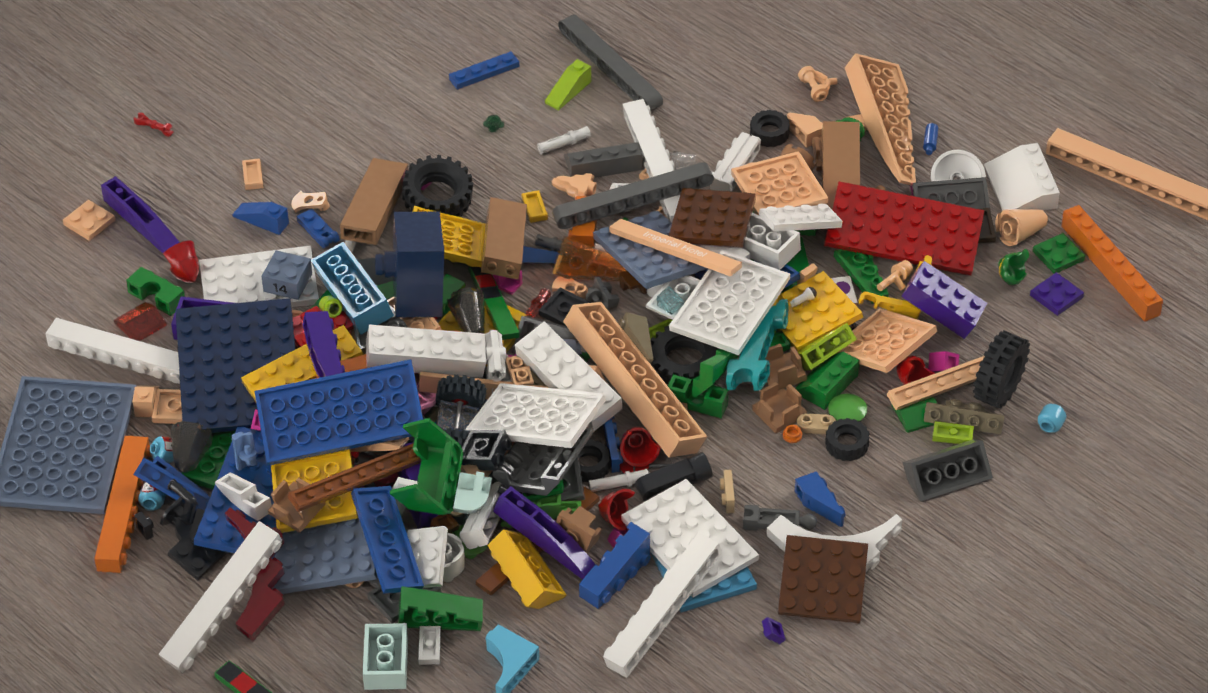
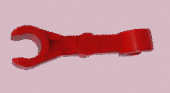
[133,112,174,137]

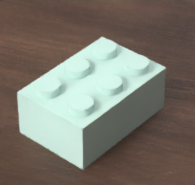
[363,623,408,690]

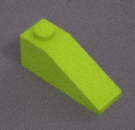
[545,59,591,111]
[798,323,857,371]

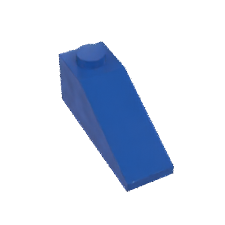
[232,202,289,235]

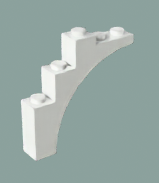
[767,514,902,572]

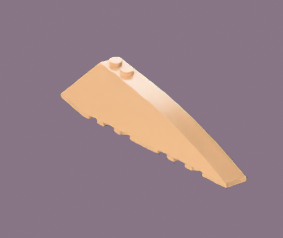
[845,53,916,185]

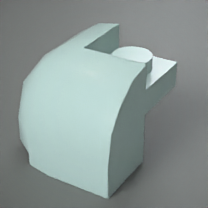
[453,471,492,514]

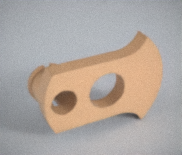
[291,191,330,213]
[552,273,588,299]

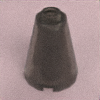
[447,287,485,334]

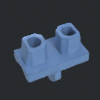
[232,432,257,471]

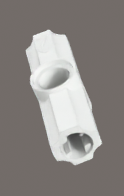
[485,330,506,382]

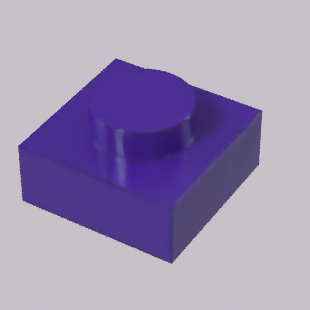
[762,617,786,644]

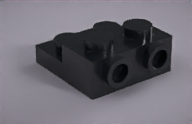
[462,430,512,471]

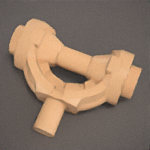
[798,66,838,102]

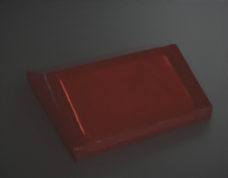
[114,302,167,341]

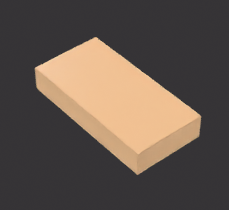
[242,159,264,190]

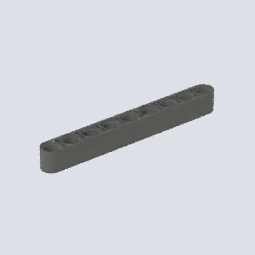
[558,14,663,111]
[552,162,714,229]

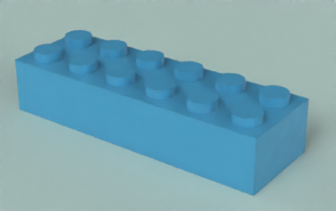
[311,242,394,334]

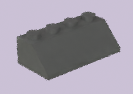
[564,142,642,178]
[902,439,993,501]

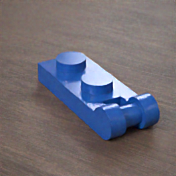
[297,208,340,249]

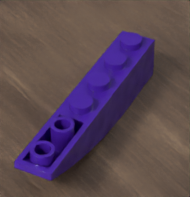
[101,176,180,253]
[302,311,345,378]
[493,486,595,580]

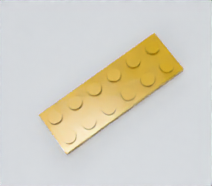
[241,325,363,402]

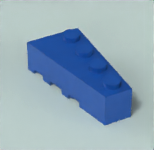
[579,522,651,609]

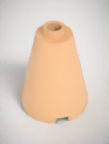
[995,209,1048,246]

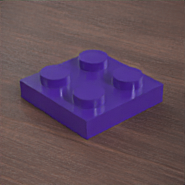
[1030,272,1084,316]

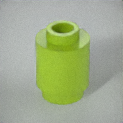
[319,295,342,318]

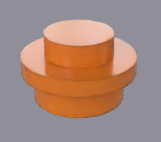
[783,425,802,443]

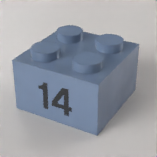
[261,250,312,300]

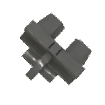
[586,277,620,311]

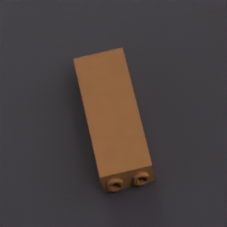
[822,121,860,209]
[340,158,408,245]
[481,197,527,279]

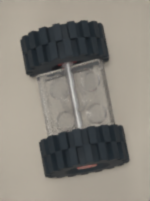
[435,375,486,447]

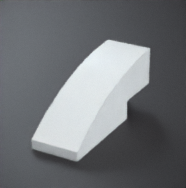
[215,472,272,521]

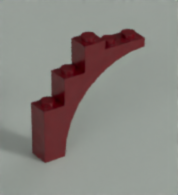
[225,508,285,642]

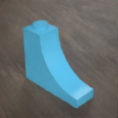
[485,624,539,693]

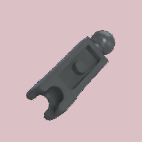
[743,505,817,531]

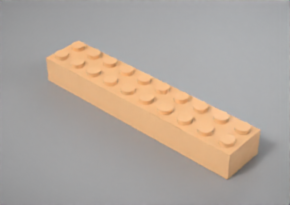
[563,302,707,458]

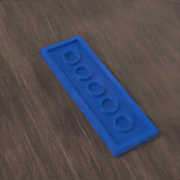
[351,486,424,594]

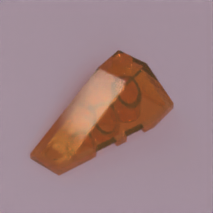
[552,236,627,281]

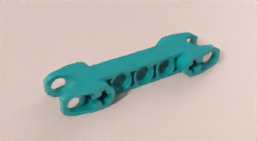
[726,299,789,391]

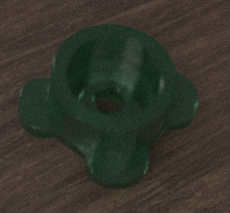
[483,115,504,132]

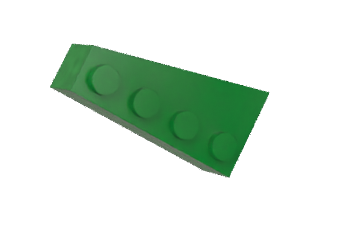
[398,586,483,631]

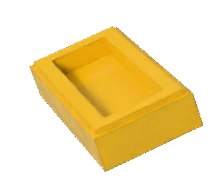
[521,190,548,223]

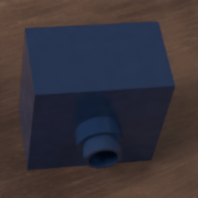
[375,212,444,317]

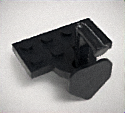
[160,479,228,581]

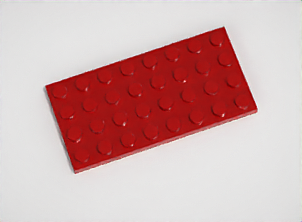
[824,181,984,276]

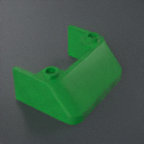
[389,418,463,515]

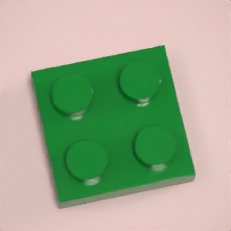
[1032,233,1085,274]

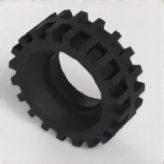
[402,155,473,217]
[650,326,720,386]
[973,330,1030,409]

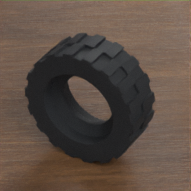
[750,110,790,147]
[825,418,869,461]
[578,439,611,483]

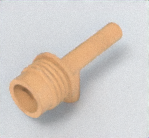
[877,260,913,291]

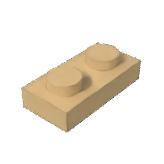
[720,470,735,513]

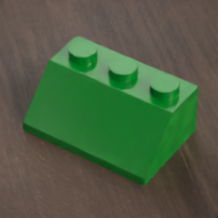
[795,352,859,410]

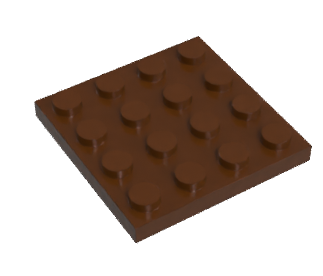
[669,188,756,248]
[778,535,868,623]

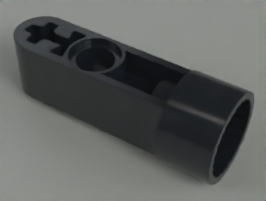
[635,452,713,501]

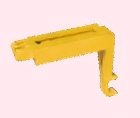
[859,255,932,319]

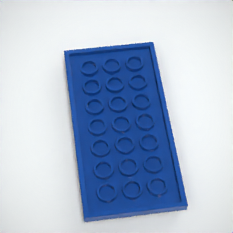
[254,359,423,466]
[194,427,276,559]

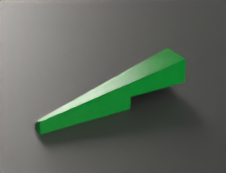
[692,349,742,397]

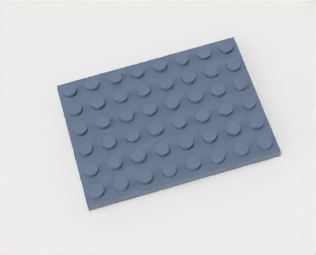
[0,376,137,514]

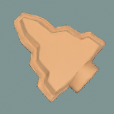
[552,173,597,200]

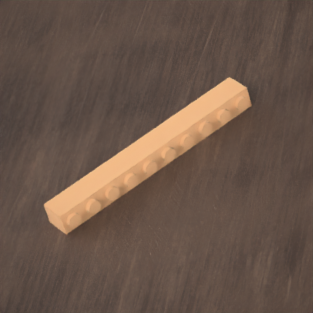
[1046,128,1208,220]

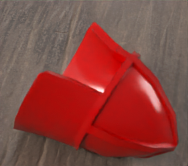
[163,240,199,283]
[897,355,935,385]
[620,427,661,467]
[598,489,635,530]

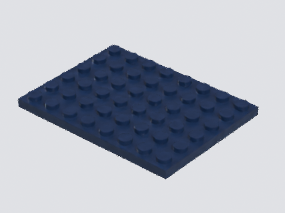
[176,298,295,436]

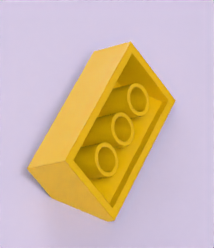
[487,529,567,609]

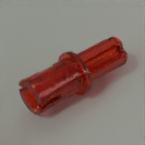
[525,288,551,318]

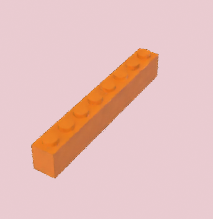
[1061,205,1163,322]
[94,436,152,573]

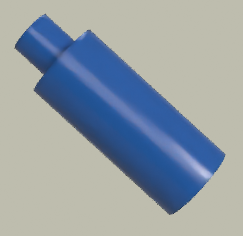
[923,123,939,155]

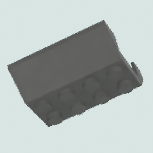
[493,427,594,496]

